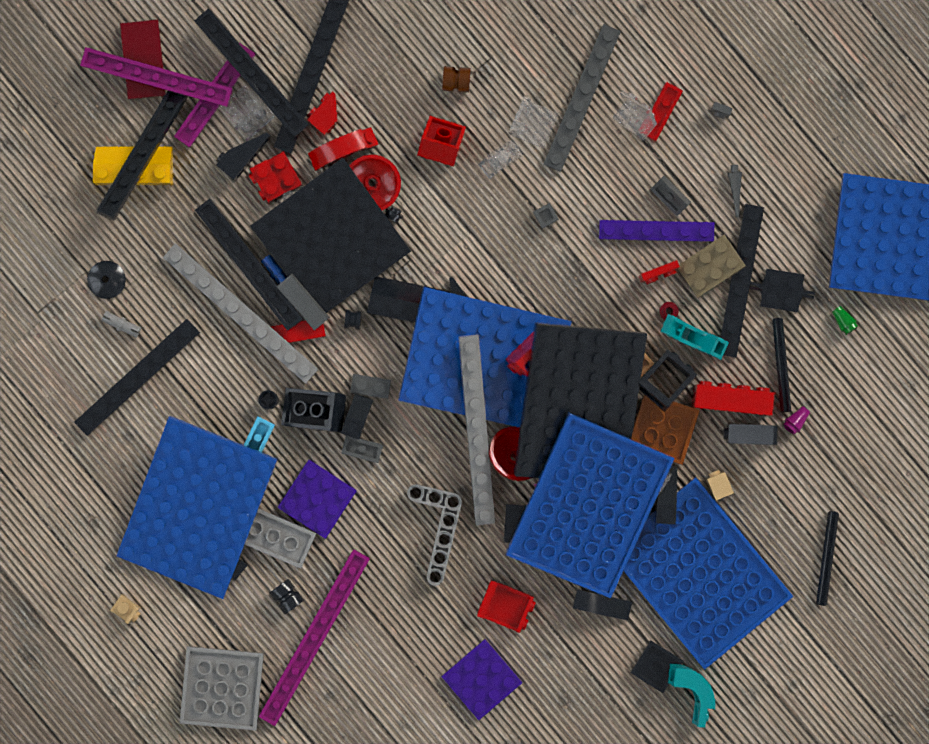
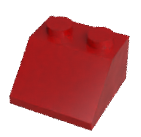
[417,116,466,167]

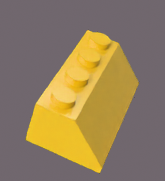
[93,147,173,185]

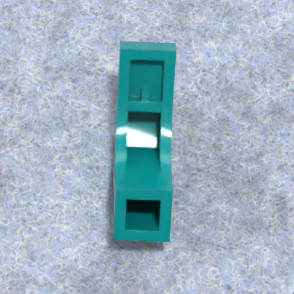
[660,314,729,360]
[668,664,715,728]

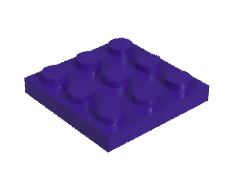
[277,459,357,539]
[441,639,522,720]

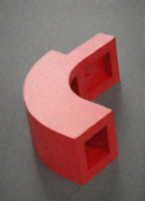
[308,127,379,171]

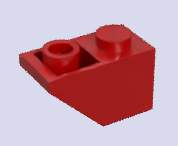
[307,91,338,137]

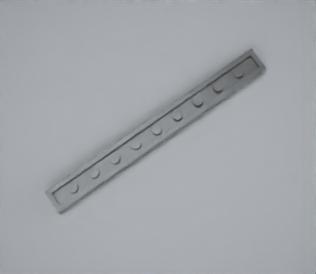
[163,243,319,384]
[458,334,495,526]

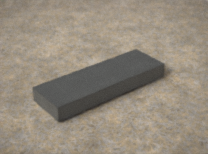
[277,274,330,330]

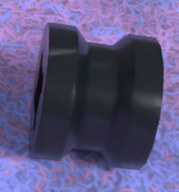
[344,309,362,330]

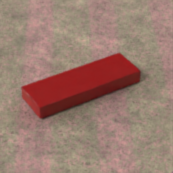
[639,82,683,142]
[270,320,326,343]

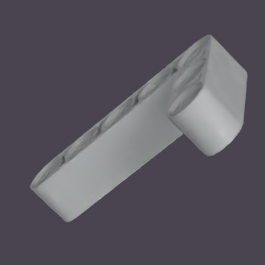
[407,484,462,586]

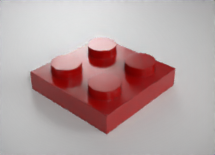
[638,260,680,285]

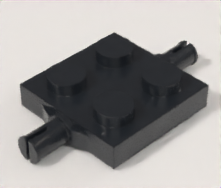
[749,268,815,312]

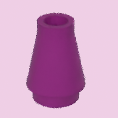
[783,406,810,435]

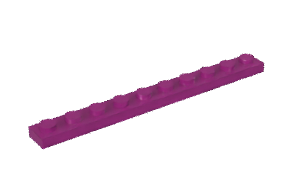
[259,549,370,726]

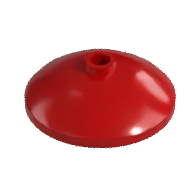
[349,154,401,210]
[489,427,532,481]

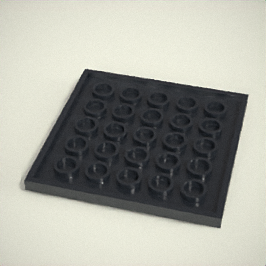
[250,158,411,313]

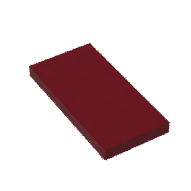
[120,19,166,100]

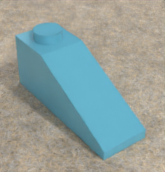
[244,416,275,453]

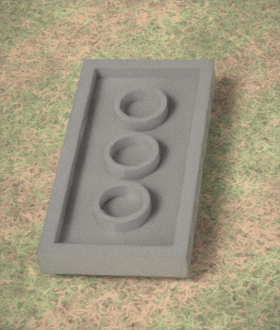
[245,508,317,569]

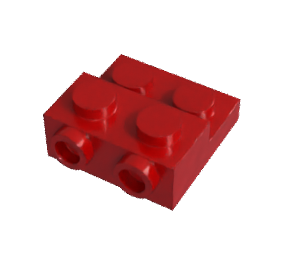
[249,151,302,204]

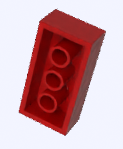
[692,381,775,416]

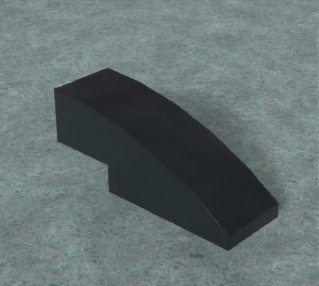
[572,589,632,620]

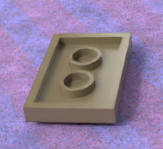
[678,234,746,298]

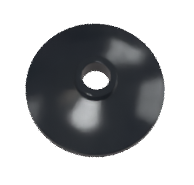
[87,261,126,299]

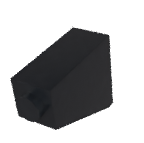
[723,424,778,445]

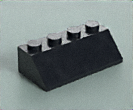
[367,276,450,323]

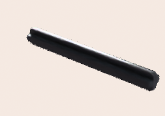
[772,318,791,413]
[816,511,839,606]

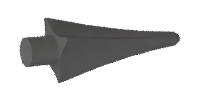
[727,165,742,218]

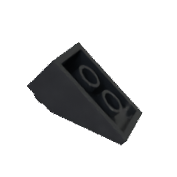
[281,388,347,433]

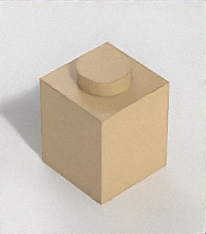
[706,470,734,500]

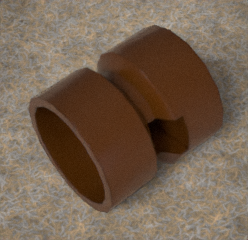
[442,66,471,93]

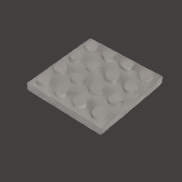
[180,646,264,730]

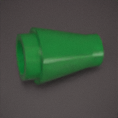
[832,306,858,335]

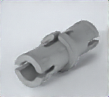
[102,311,142,338]

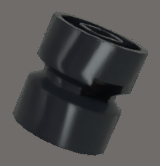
[269,579,304,615]

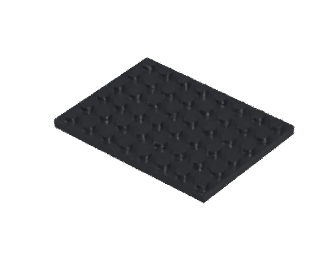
[514,323,647,478]

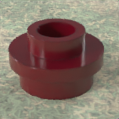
[659,302,679,320]

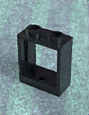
[638,350,697,412]

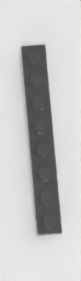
[543,24,621,172]

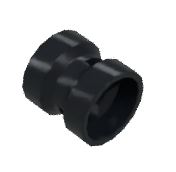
[258,390,279,409]

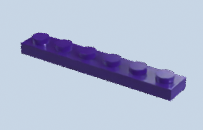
[599,220,715,242]

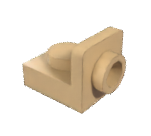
[110,594,141,624]

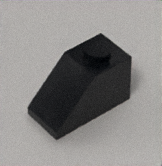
[341,394,373,440]

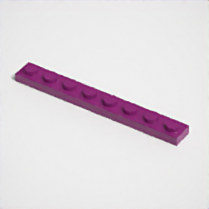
[80,47,233,107]

